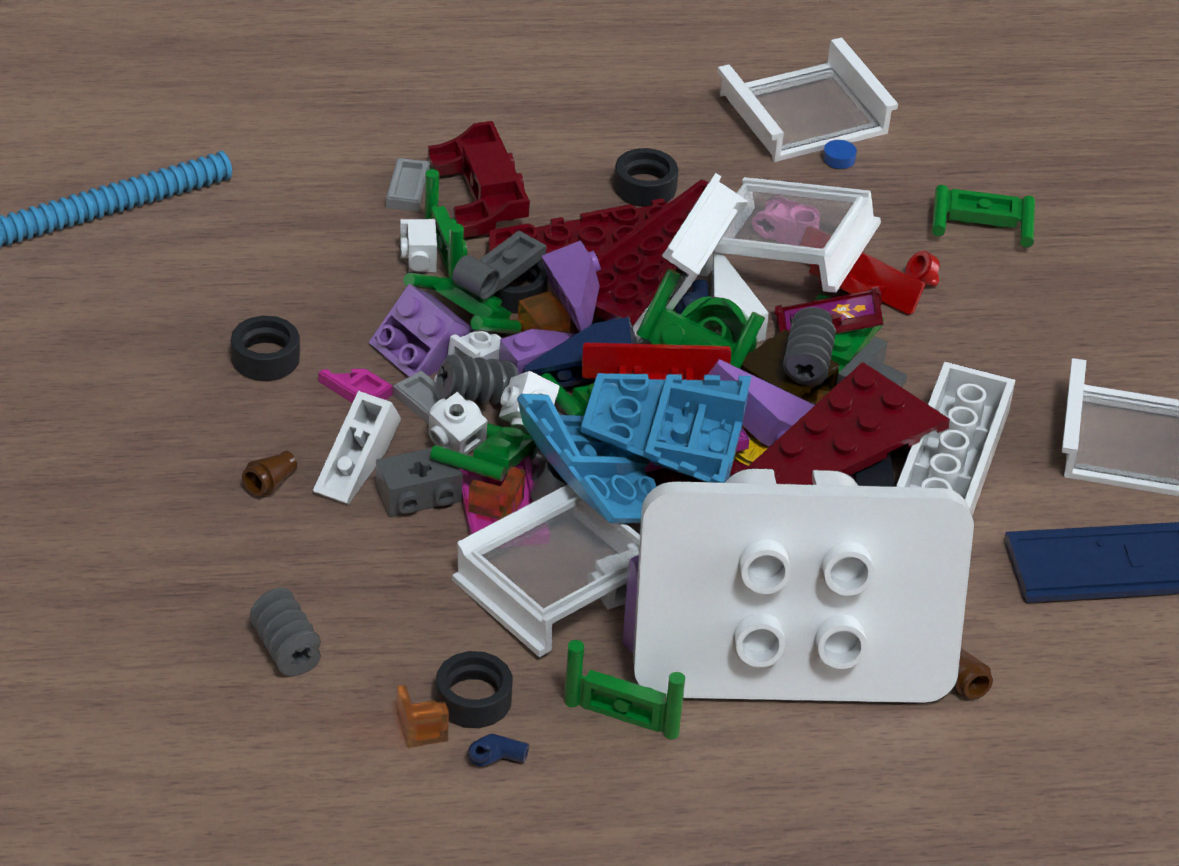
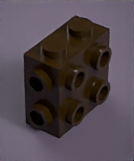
[740,330,839,405]

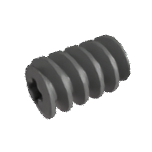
[783,307,836,386]
[436,355,518,406]
[250,588,321,676]

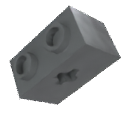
[376,445,463,517]

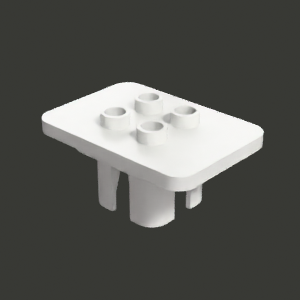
[633,469,974,703]

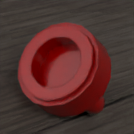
[905,250,940,287]

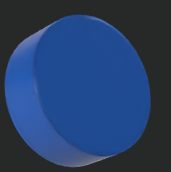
[823,140,857,169]

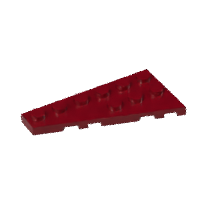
[558,179,709,327]
[489,198,678,268]
[744,362,950,485]

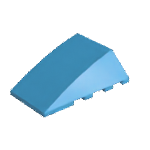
[581,373,752,483]
[517,393,656,523]

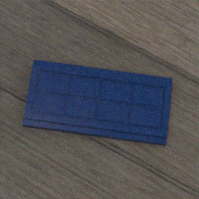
[1005,522,1179,603]

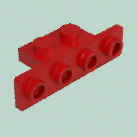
[800,227,925,314]
[582,343,731,380]

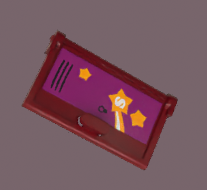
[774,286,884,334]

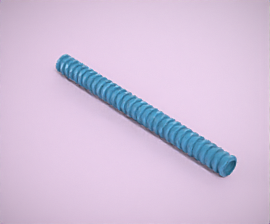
[0,151,232,248]

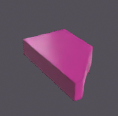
[318,369,393,403]

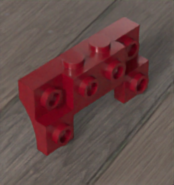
[428,121,530,237]

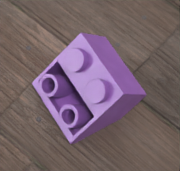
[369,284,475,377]

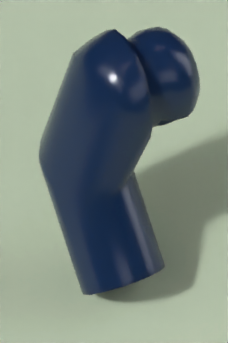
[674,279,709,315]
[468,734,530,766]

